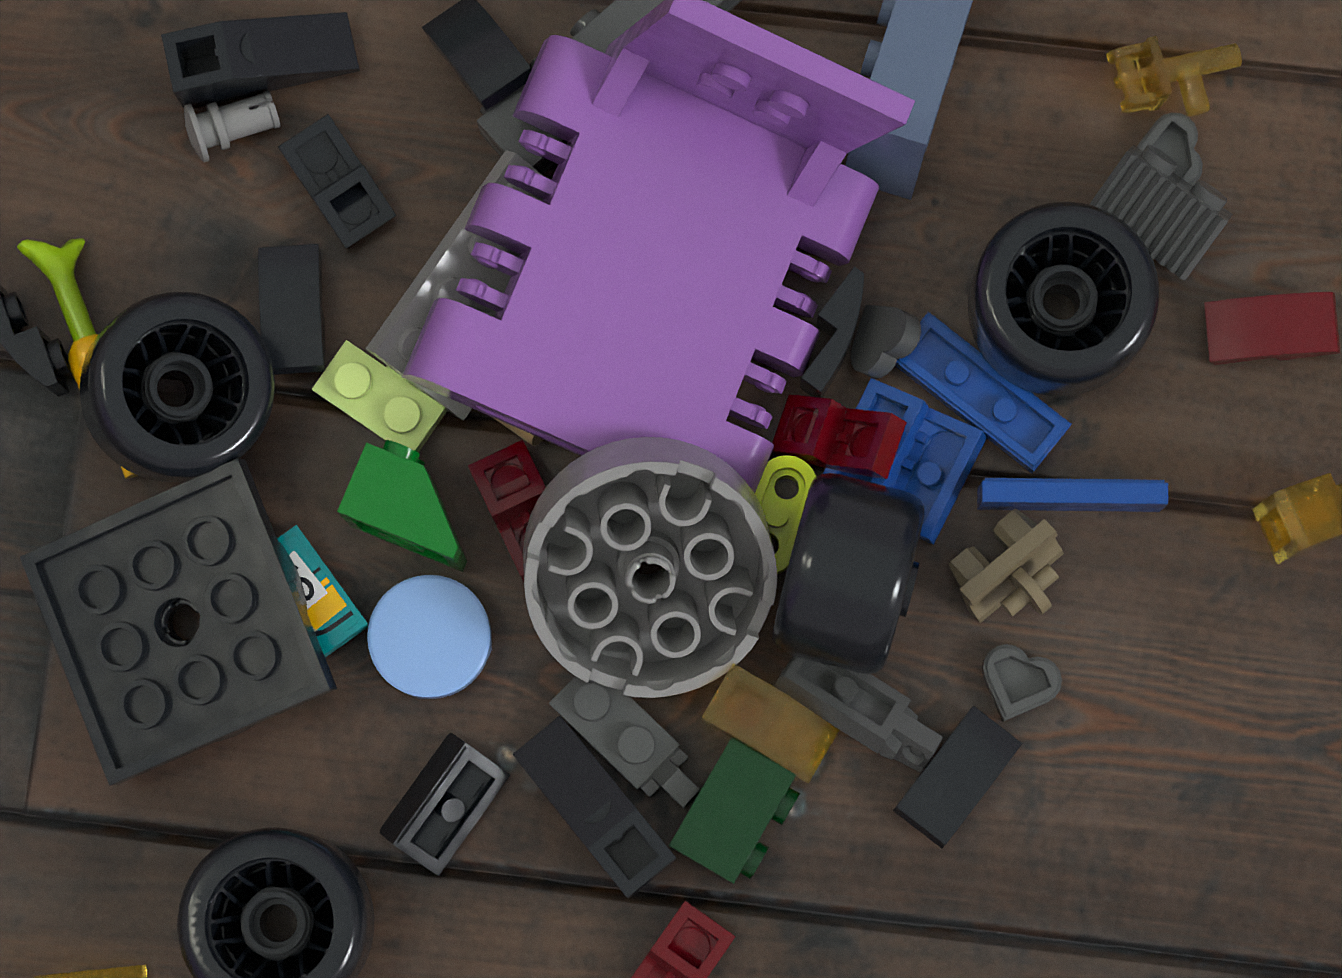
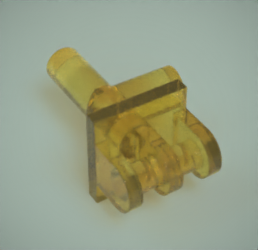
[1106,36,1242,116]

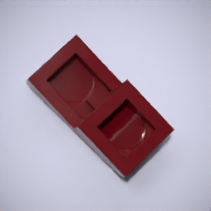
[1204,292,1340,365]
[772,394,907,479]
[468,439,546,582]
[631,901,736,978]

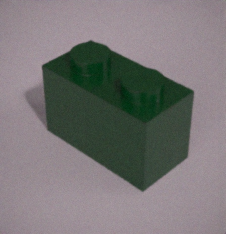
[669,737,800,885]

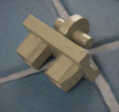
[949,509,1064,623]

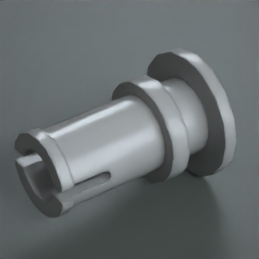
[184,90,280,162]

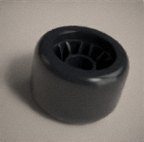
[968,202,1159,396]
[80,292,275,482]
[772,473,925,674]
[177,827,375,978]

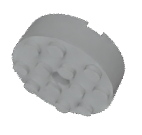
[523,437,777,698]

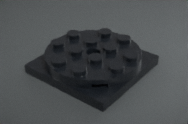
[20,458,337,786]

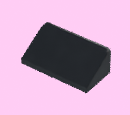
[380,733,510,876]

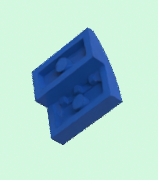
[823,378,987,545]

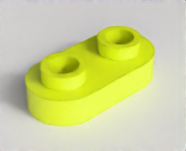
[755,455,816,574]

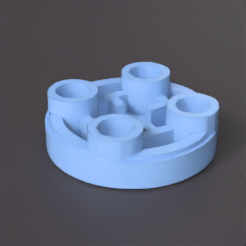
[367,575,492,699]

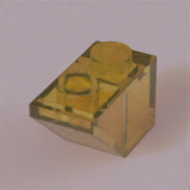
[702,663,839,784]

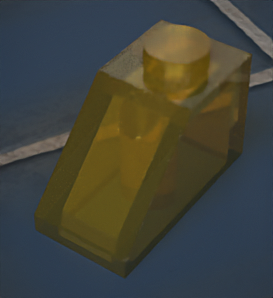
[1252,473,1342,565]

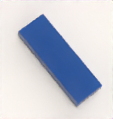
[895,312,1072,474]
[977,478,1168,512]

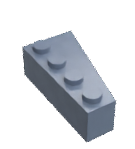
[845,0,973,200]

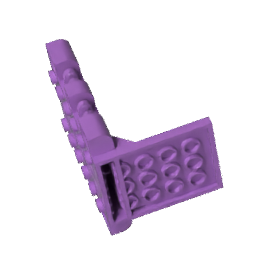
[402,0,915,494]

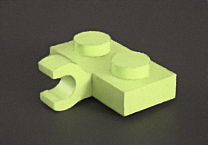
[312,340,447,453]

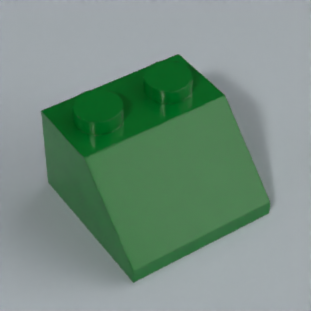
[337,440,467,572]

